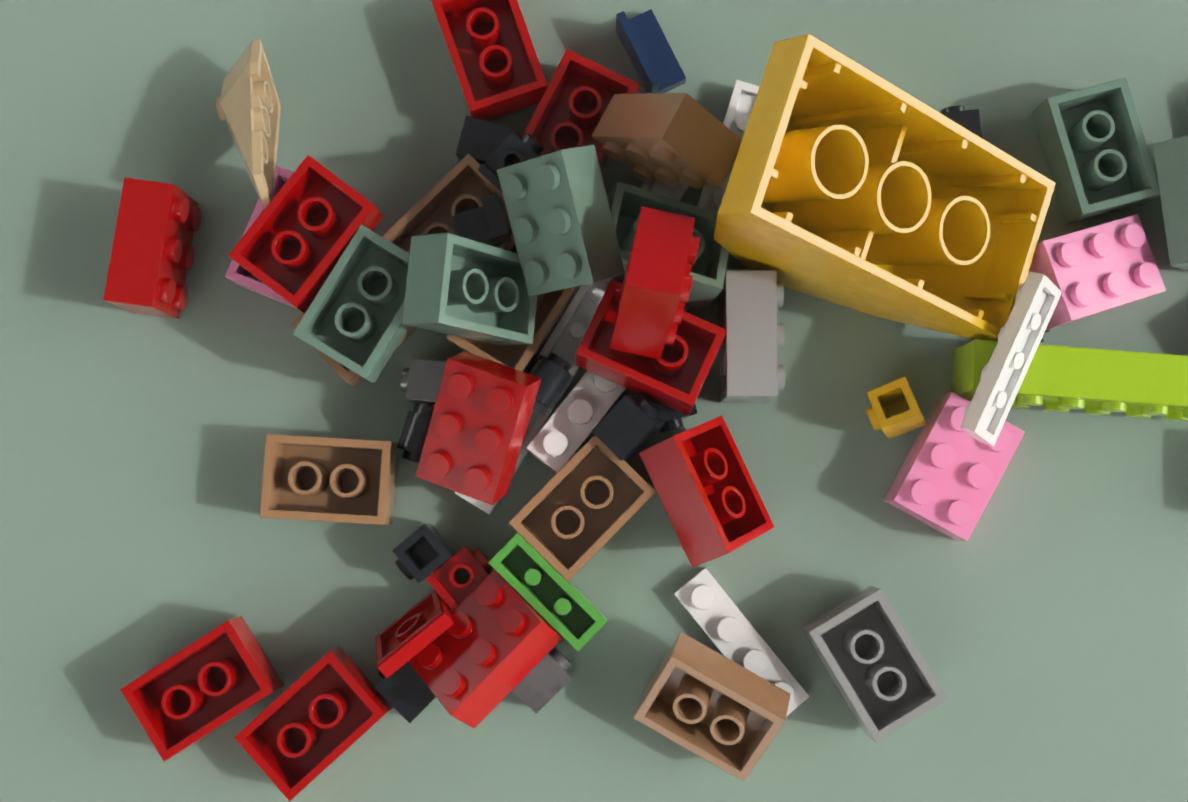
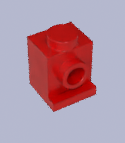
[426,546,492,611]

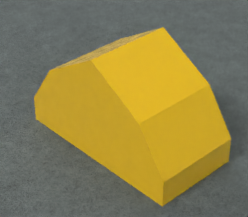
[714,34,1056,341]

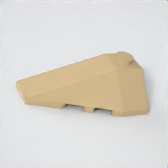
[216,39,281,208]

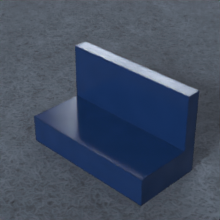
[616,9,686,93]

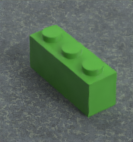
[488,533,608,652]

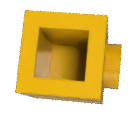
[866,377,927,440]

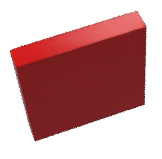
[375,590,454,678]

